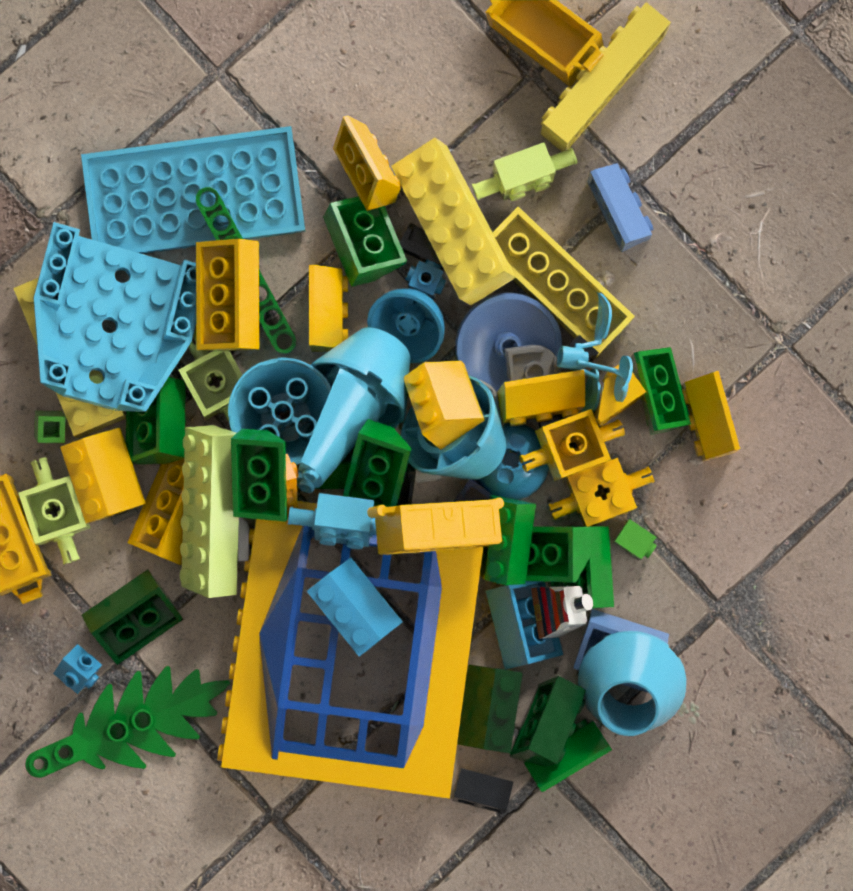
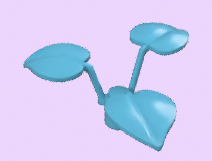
[557,293,633,412]

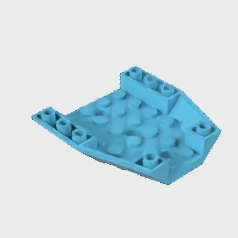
[33,222,196,412]

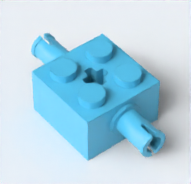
[288,493,377,549]

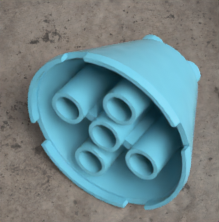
[228,357,331,465]

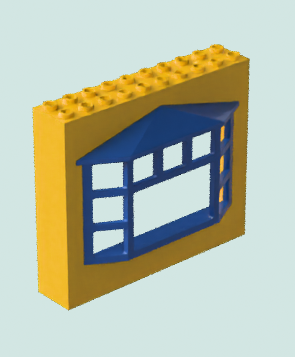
[217,501,483,799]

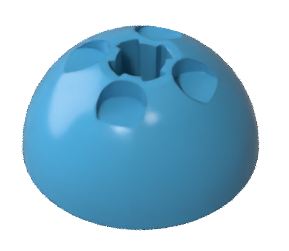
[367,288,445,363]
[476,422,549,500]

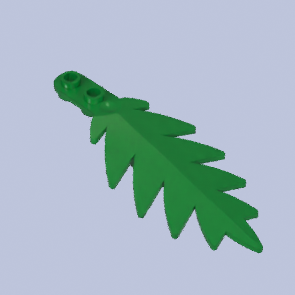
[25,666,230,778]

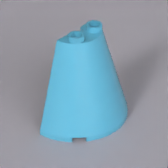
[297,369,382,493]

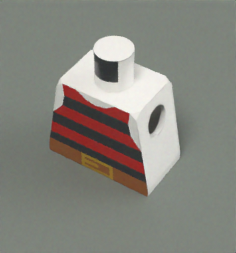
[531,586,593,639]

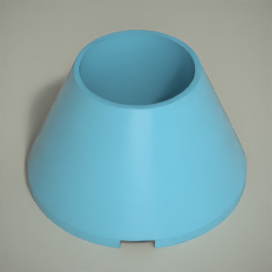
[311,327,410,429]
[401,376,506,480]
[578,631,687,736]

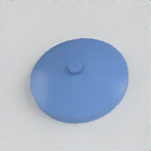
[455,293,562,392]

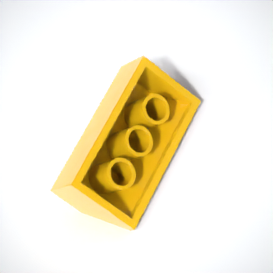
[196,239,259,350]
[127,458,184,565]

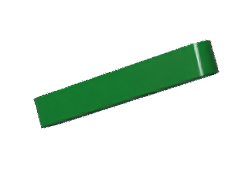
[196,187,297,354]

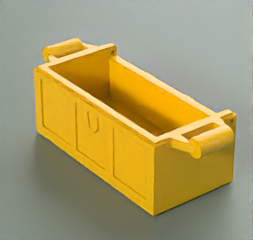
[485,0,604,87]
[0,474,52,604]
[367,498,504,555]

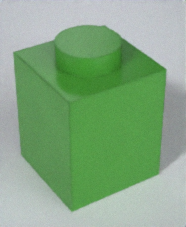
[34,410,66,443]
[613,519,657,560]

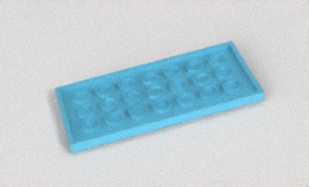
[81,126,306,254]

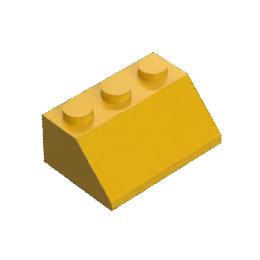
[333,116,401,211]
[309,265,348,352]
[404,361,485,450]
[594,365,646,427]
[497,370,585,426]
[682,371,740,462]
[60,428,146,524]

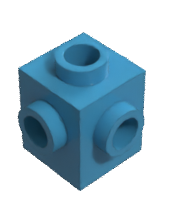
[406,260,446,300]
[53,644,102,694]

